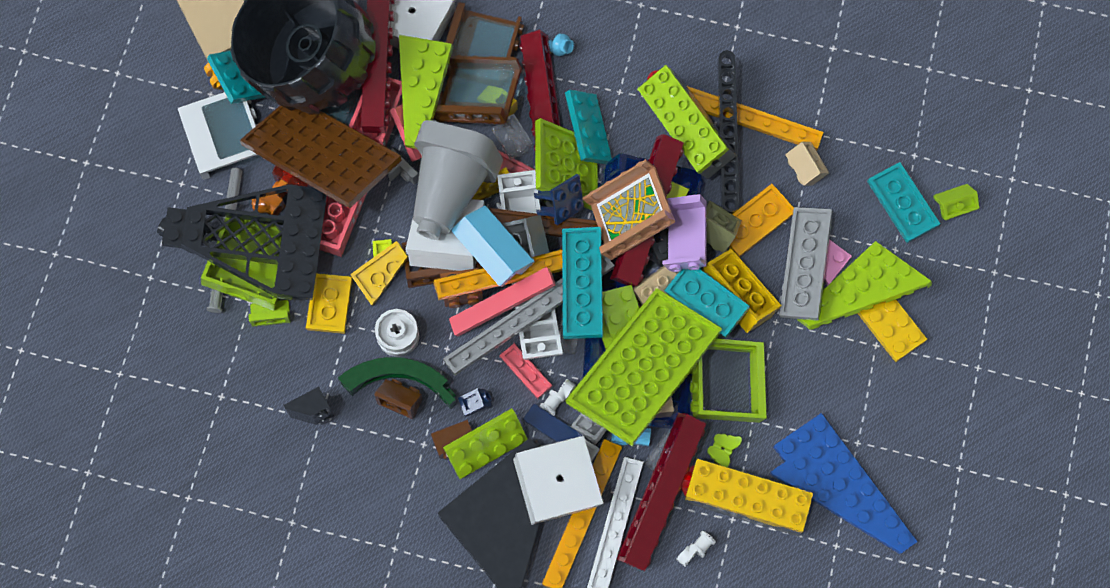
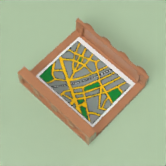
[582,159,675,260]

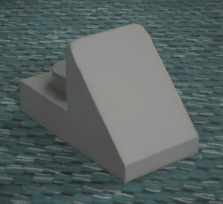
[388,148,419,185]
[571,413,607,445]

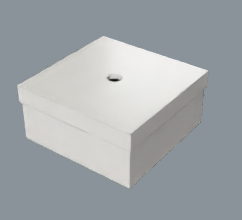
[390,0,456,49]
[406,199,485,271]
[513,436,603,525]

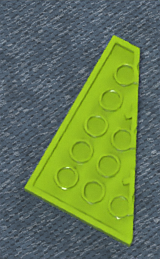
[797,241,932,330]

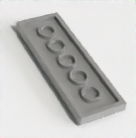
[779,207,833,320]

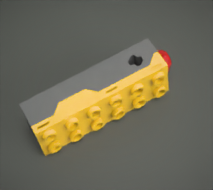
[681,459,813,537]

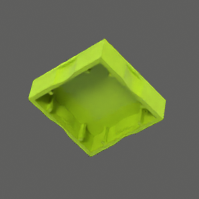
[201,217,283,310]

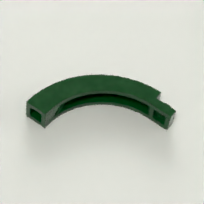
[338,357,456,409]

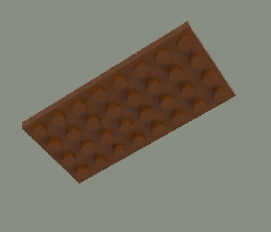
[240,106,402,208]

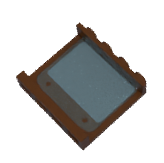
[445,2,525,89]
[434,55,522,124]

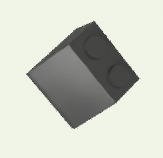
[502,215,549,257]

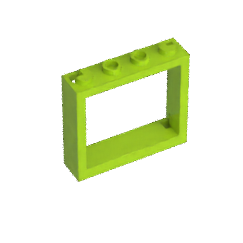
[690,339,766,423]

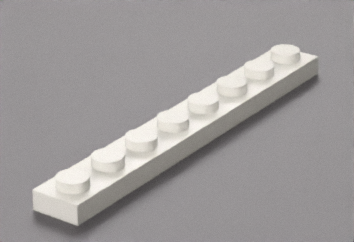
[587,457,643,588]

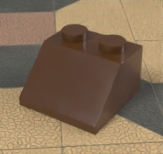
[374,379,423,420]

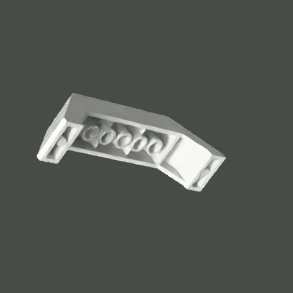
[497,170,563,360]

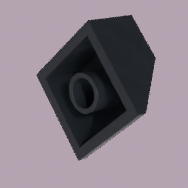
[283,386,334,425]

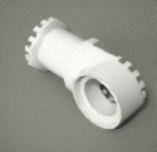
[540,379,576,416]
[676,531,716,566]

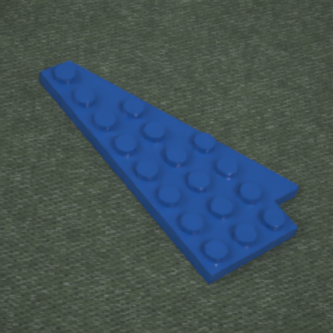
[770,413,917,554]

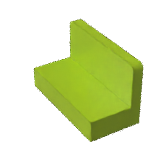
[933,184,980,220]
[249,300,290,327]

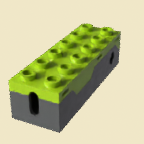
[638,65,737,179]

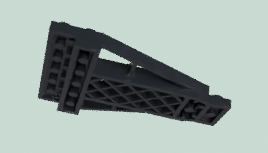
[162,184,327,300]

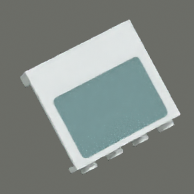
[178,92,264,180]

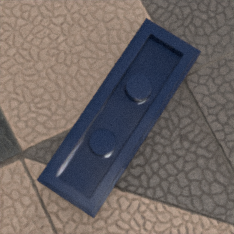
[523,404,583,443]

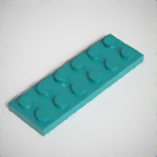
[562,227,603,339]

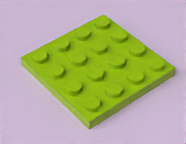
[535,118,598,211]

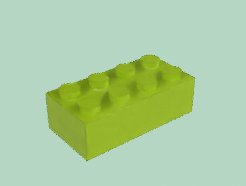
[602,285,639,350]

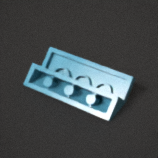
[451,206,535,287]

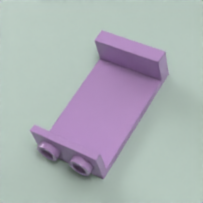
[663,194,706,272]

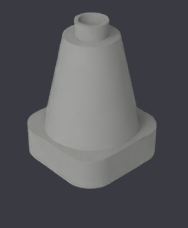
[413,120,503,240]

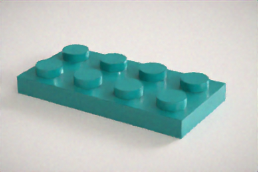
[565,90,613,165]
[867,162,940,243]
[664,269,750,338]

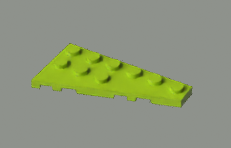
[399,35,453,149]

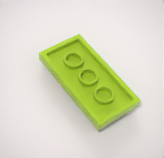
[443,408,527,479]

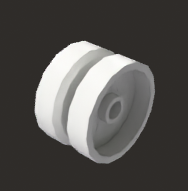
[375,309,419,357]

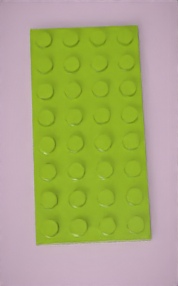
[566,288,722,446]

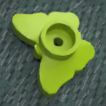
[707,434,742,468]

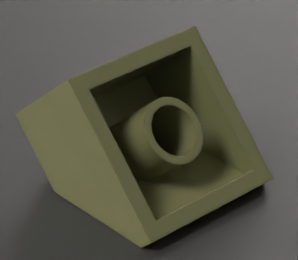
[706,200,741,253]

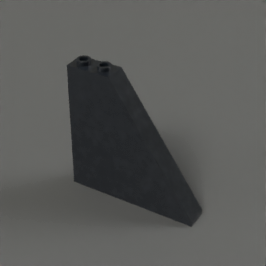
[437,438,542,588]

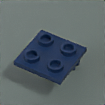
[534,174,584,225]

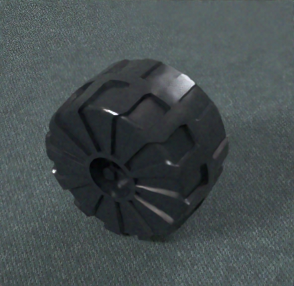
[230,0,376,115]

